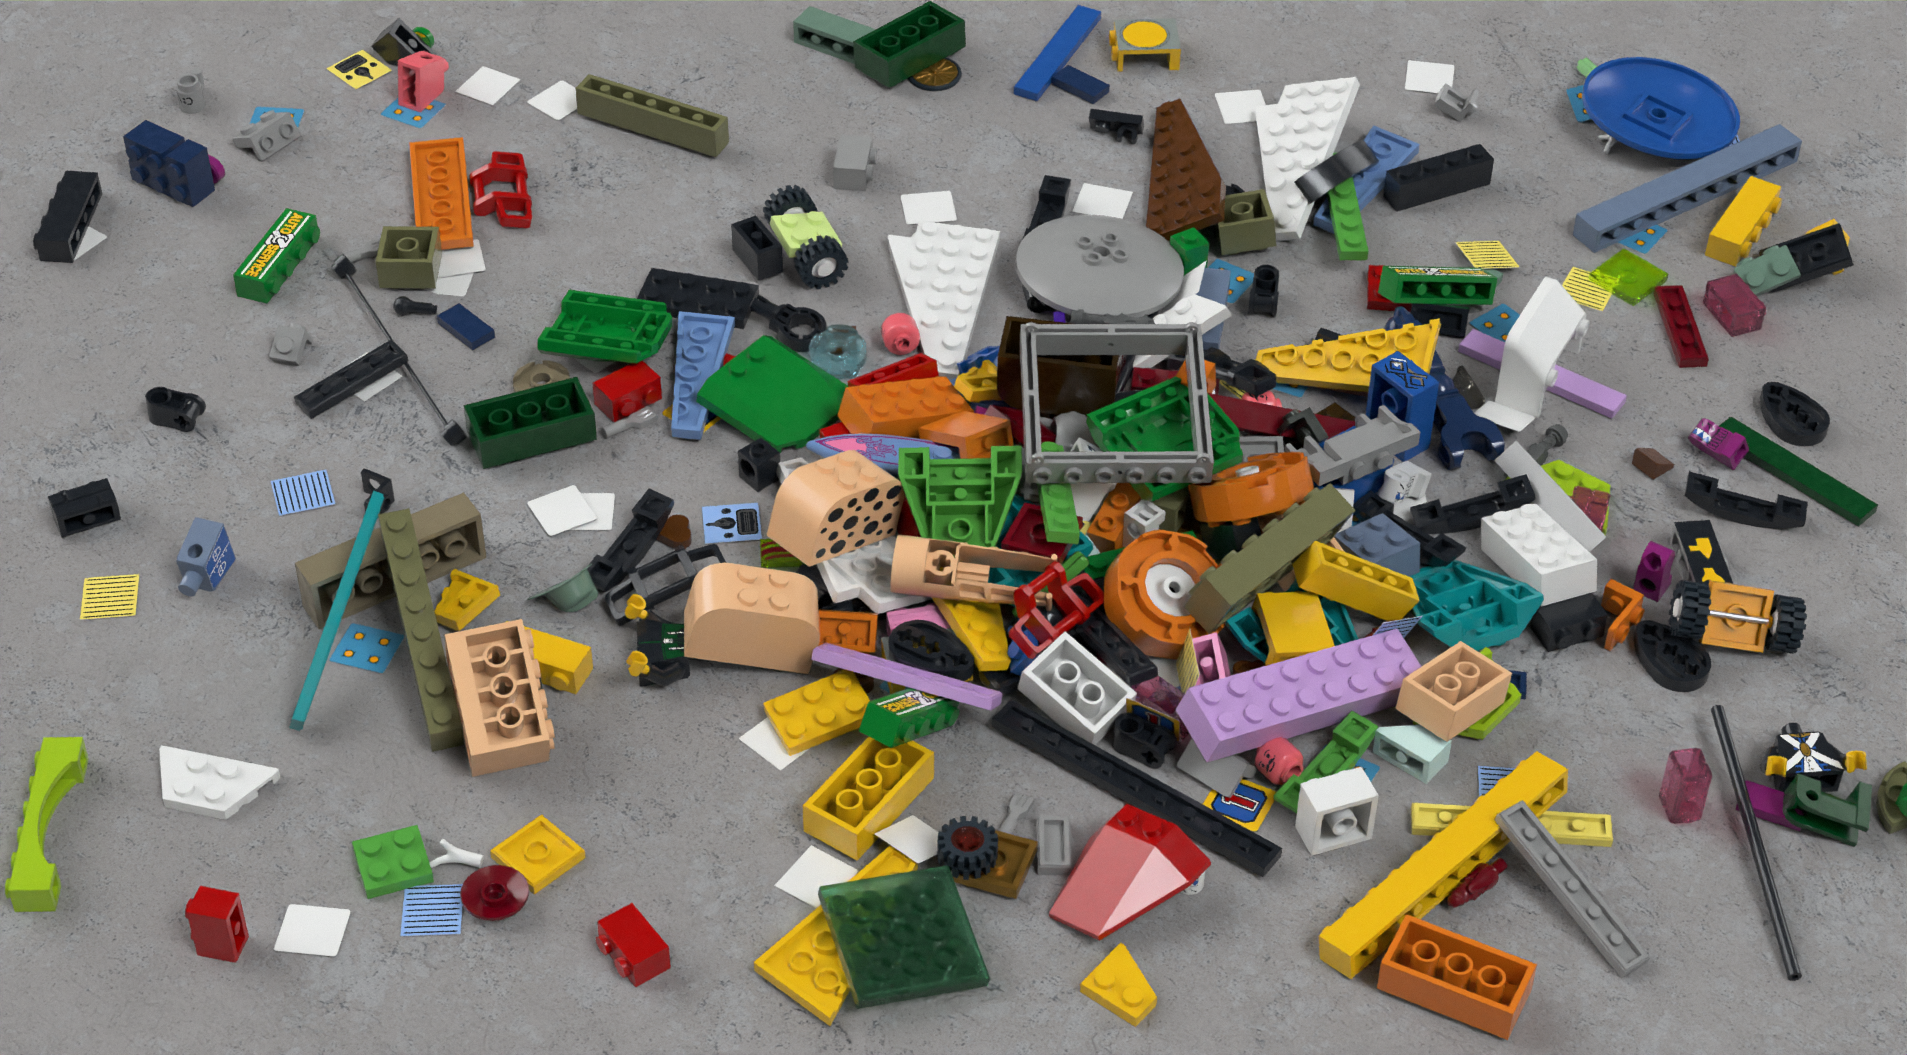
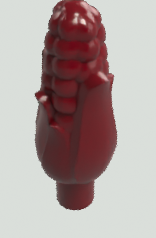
[1447,858,1507,908]

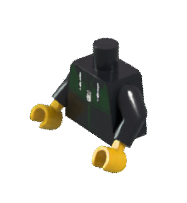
[625,594,702,687]

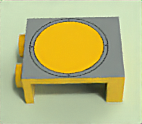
[1109,18,1181,72]

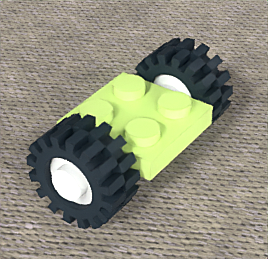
[763,185,849,289]

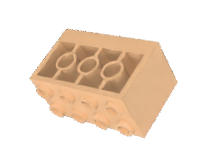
[445,619,555,777]

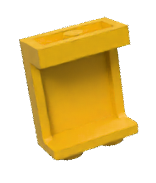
[1251,591,1335,666]

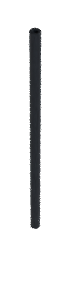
[1711,705,1802,981]

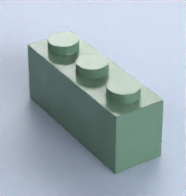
[793,6,875,64]

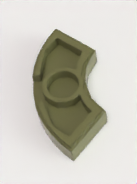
[1876,761,1907,834]

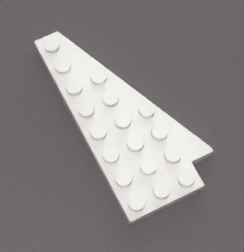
[1255,77,1360,241]
[888,221,1000,380]
[776,457,932,614]

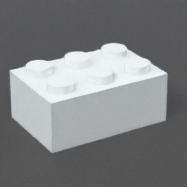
[1018,632,1137,745]

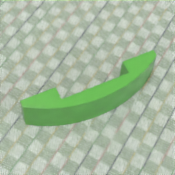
[1274,711,1378,814]

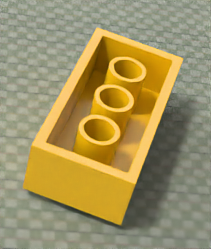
[803,737,934,861]

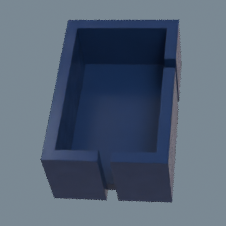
[123,120,215,207]

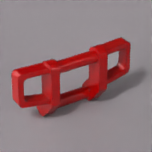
[469,151,532,228]
[1008,561,1104,659]

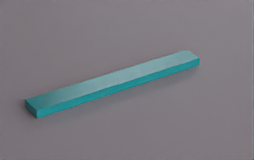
[289,491,384,731]

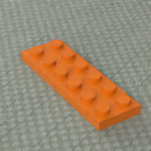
[409,137,474,250]

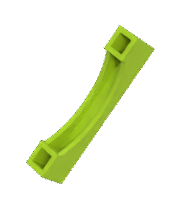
[5,737,89,912]

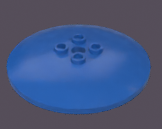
[1582,57,1740,159]

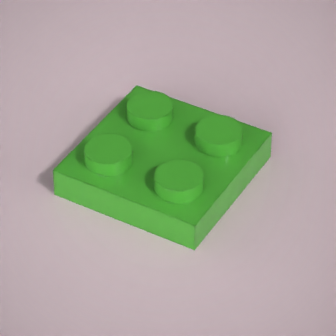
[352,825,434,899]

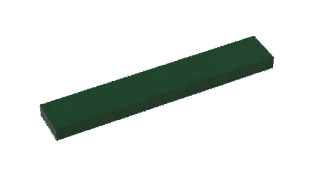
[1719,417,1878,527]

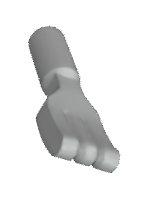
[337,239,380,263]
[601,406,659,438]
[999,792,1035,834]

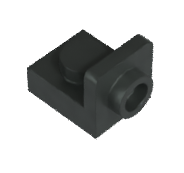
[1277,407,1329,446]

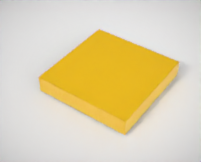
[490,814,586,895]

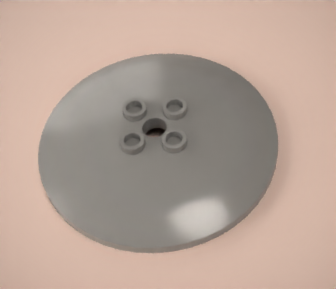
[1016,215,1184,317]

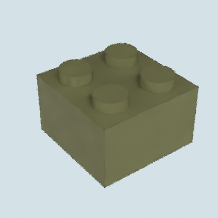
[1213,189,1276,255]
[376,226,442,289]

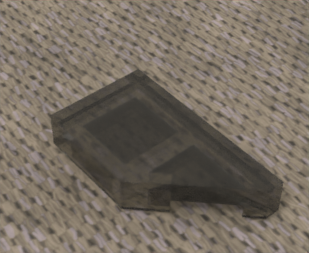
[1452,365,1486,410]

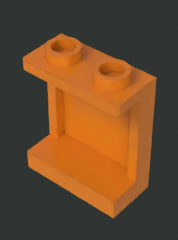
[918,411,1014,459]

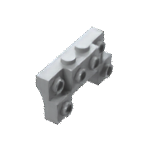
[1284,405,1420,486]

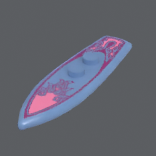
[806,434,960,476]

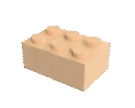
[1395,641,1512,742]

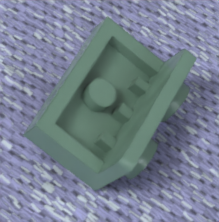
[1734,245,1801,300]

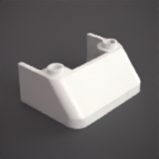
[1495,276,1590,418]

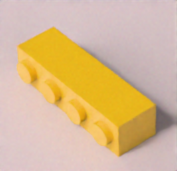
[1705,176,1782,267]
[1293,541,1420,621]

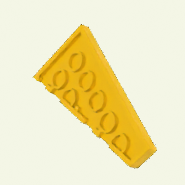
[1256,318,1441,392]
[931,561,1011,671]
[754,845,918,1026]

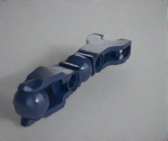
[1384,306,1505,470]

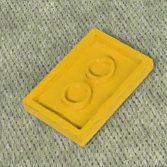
[763,669,870,756]

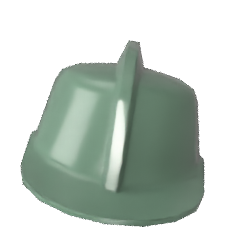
[527,563,598,612]

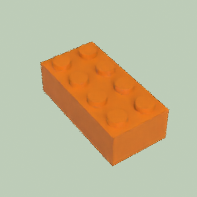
[837,376,974,439]
[1377,914,1537,1040]

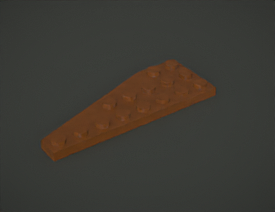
[1146,98,1226,241]

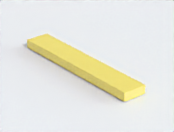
[1411,803,1613,847]

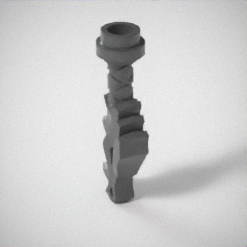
[1071,309,1155,324]
[1504,424,1568,478]

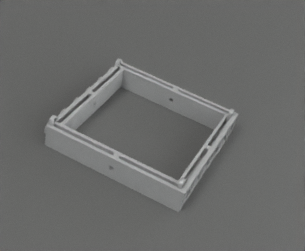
[1020,322,1214,484]

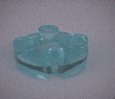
[809,324,867,379]

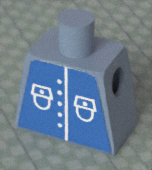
[176,517,236,597]

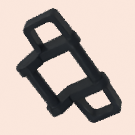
[1168,347,1276,396]
[605,544,726,626]

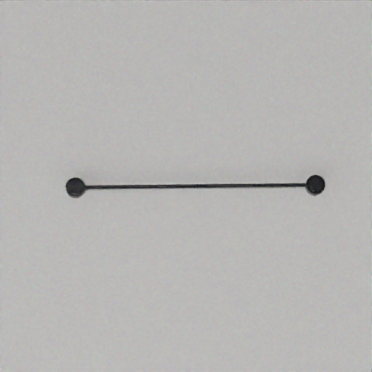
[331,254,467,446]

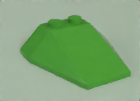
[898,446,1022,558]

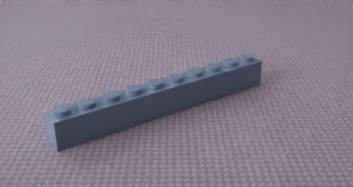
[1573,124,1802,253]

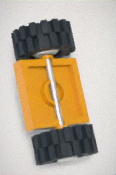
[1668,580,1807,654]

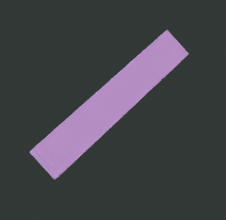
[1458,329,1627,419]
[811,643,1003,711]

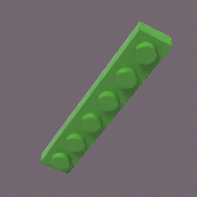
[1326,153,1369,260]
[1037,442,1080,544]

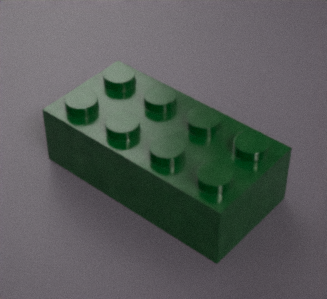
[853,1,966,88]
[463,377,597,469]

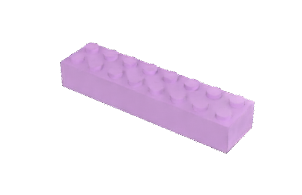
[1176,629,1422,763]

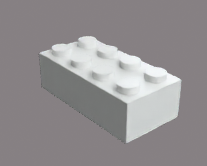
[1481,503,1597,607]

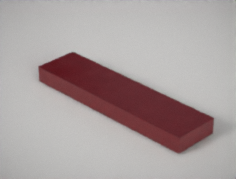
[1653,285,1709,368]

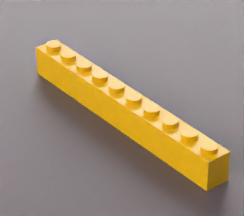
[1319,751,1568,979]

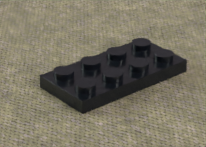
[637,268,759,329]

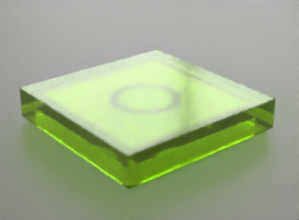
[1589,248,1669,306]

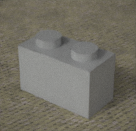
[833,135,877,191]

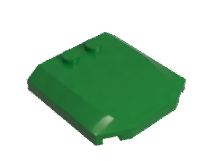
[538,290,672,364]
[696,335,848,453]
[1086,376,1243,502]

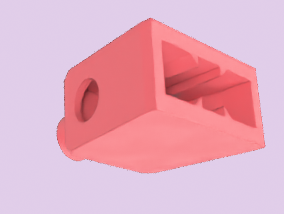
[398,51,449,112]

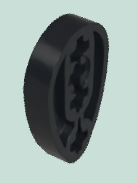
[1760,382,1830,446]
[888,620,974,681]
[1633,620,1711,692]

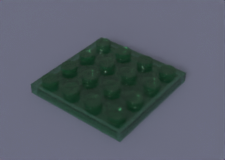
[818,865,990,1009]

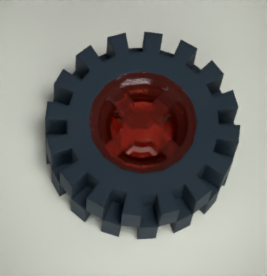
[937,816,998,880]

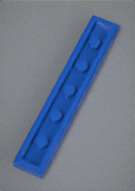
[1014,5,1101,101]

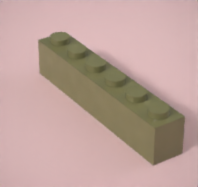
[575,74,729,157]

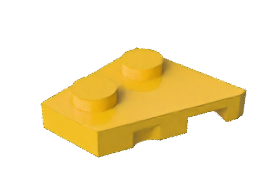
[954,360,1002,403]
[434,569,500,631]
[1080,942,1157,1027]

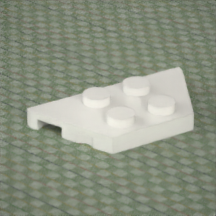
[1133,294,1232,368]
[159,745,280,820]

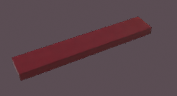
[1208,393,1355,442]

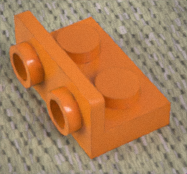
[818,610,878,655]

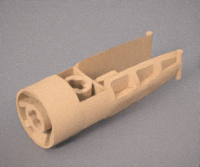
[890,535,1058,611]

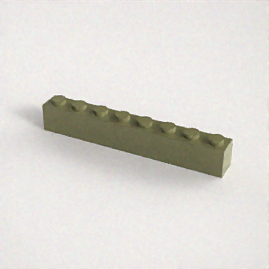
[378,508,464,752]

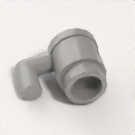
[176,68,206,114]

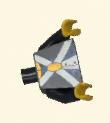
[1760,723,1867,792]

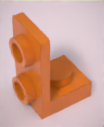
[1601,579,1645,651]

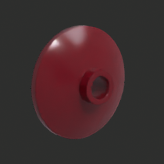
[460,865,529,921]

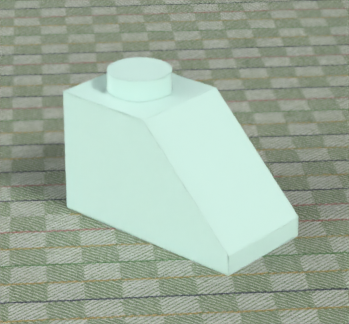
[1373,725,1452,784]

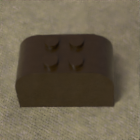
[997,316,1122,417]

